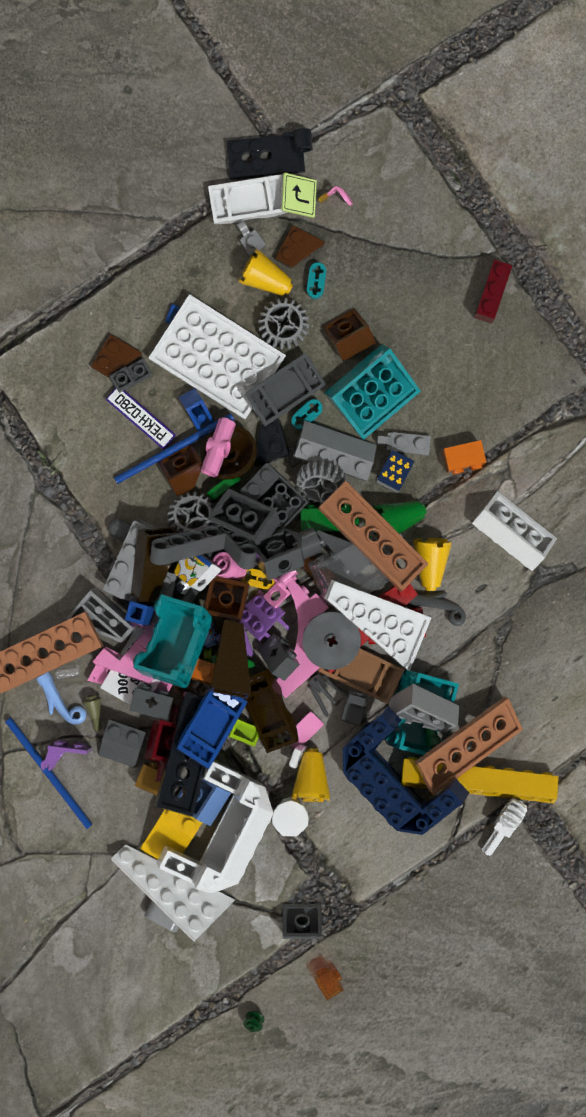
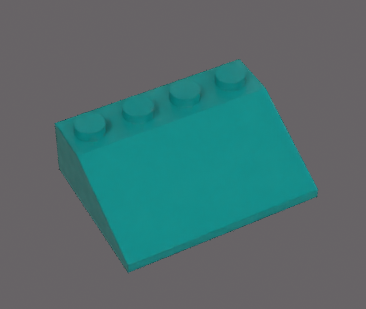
[324,344,421,440]

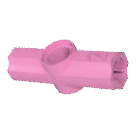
[201,417,236,477]

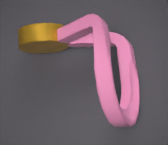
[318,186,353,206]

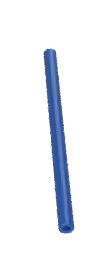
[114,413,235,484]
[5,718,93,829]

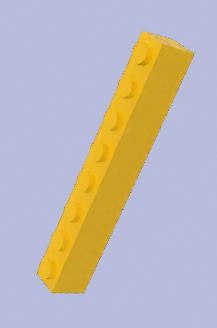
[401,757,559,804]

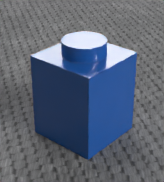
[125,601,154,625]

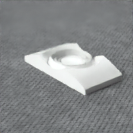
[208,174,288,224]

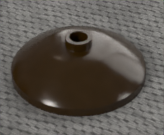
[200,425,257,480]

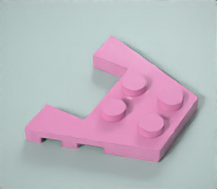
[93,621,155,685]

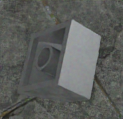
[99,719,148,768]

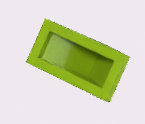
[228,718,259,747]

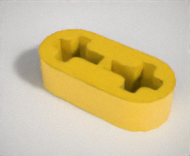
[240,568,275,590]

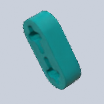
[307,262,326,300]
[291,399,323,430]

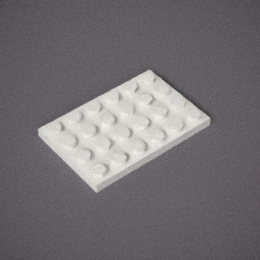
[149,294,286,420]

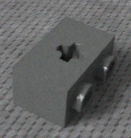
[258,634,300,681]
[129,685,173,720]

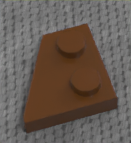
[275,226,325,269]
[91,334,142,377]

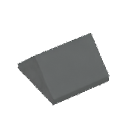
[283,904,322,939]

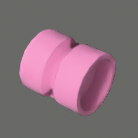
[212,552,247,581]

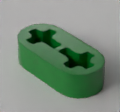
[207,477,241,502]

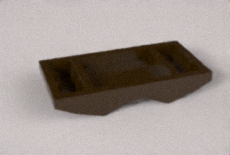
[243,669,299,753]

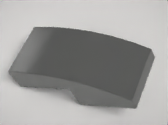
[109,358,154,393]

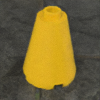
[238,248,293,296]
[413,538,452,591]
[292,748,330,802]

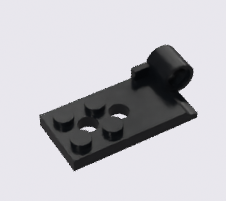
[227,128,313,180]

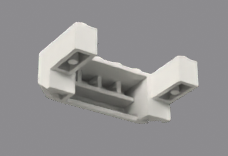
[156,760,273,893]

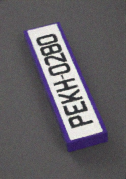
[106,388,176,450]

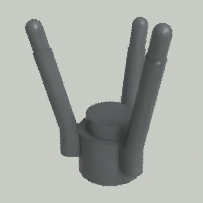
[308,673,348,717]

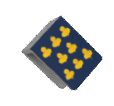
[376,450,414,493]

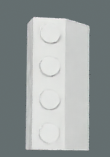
[472,491,557,571]

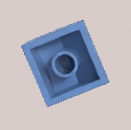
[177,779,231,826]

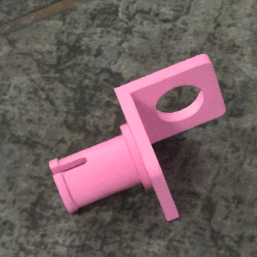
[263,571,298,608]

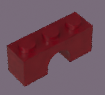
[474,259,513,324]

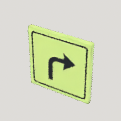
[281,173,317,218]

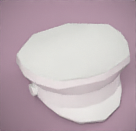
[272,797,309,836]

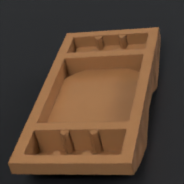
[319,649,404,704]

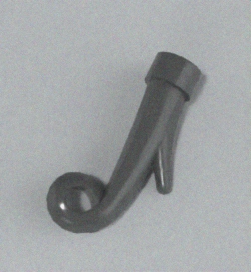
[407,592,466,626]

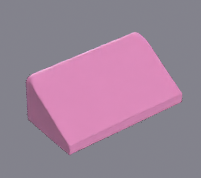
[291,711,324,749]

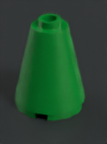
[372,501,427,534]

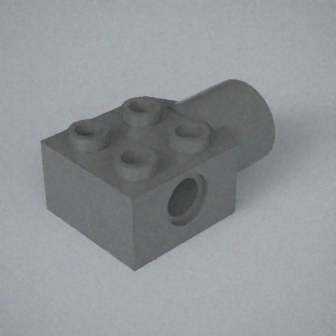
[252,527,322,581]

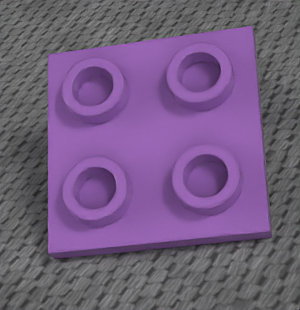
[239,590,291,641]
[41,740,92,771]

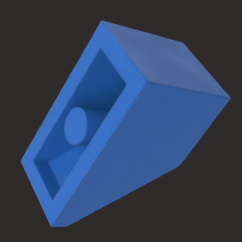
[179,388,215,431]

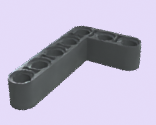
[150,524,257,570]

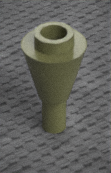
[82,694,102,731]

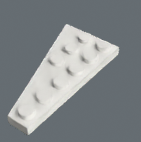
[324,580,431,671]
[111,845,235,942]

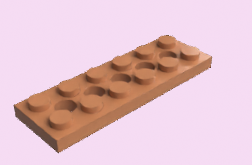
[318,481,428,592]
[0,611,103,694]
[415,697,523,795]

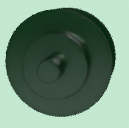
[243,1011,265,1032]

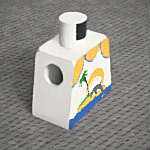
[174,555,222,595]

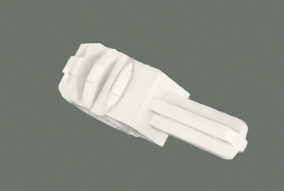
[482,798,527,856]

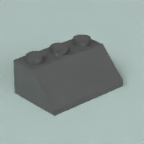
[207,489,280,542]

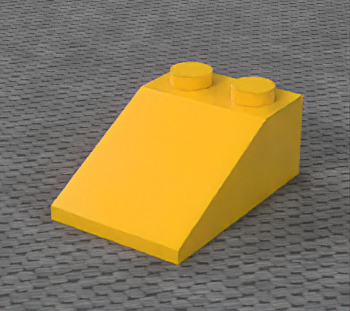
[140,810,203,860]

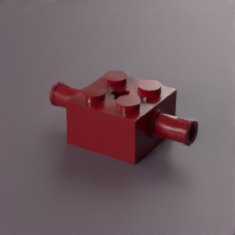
[144,705,190,782]

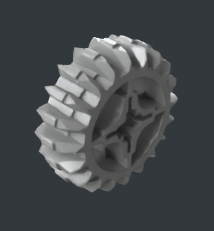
[258,298,309,350]
[296,460,348,505]
[167,492,216,533]

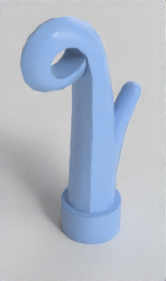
[36,672,86,724]

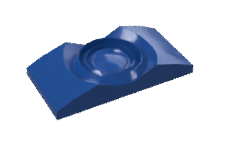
[176,688,247,769]

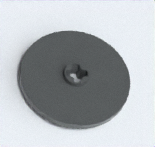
[302,611,361,670]

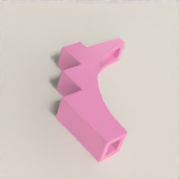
[276,577,329,698]

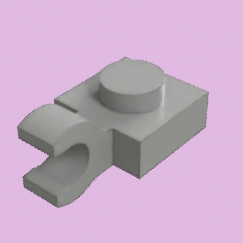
[237,221,266,256]

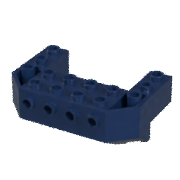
[342,706,469,835]

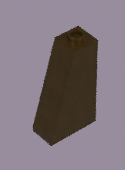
[131,527,180,603]
[210,618,251,699]

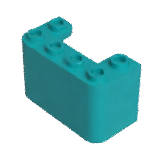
[133,594,212,688]

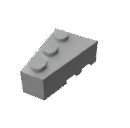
[66,588,139,643]
[389,684,459,733]

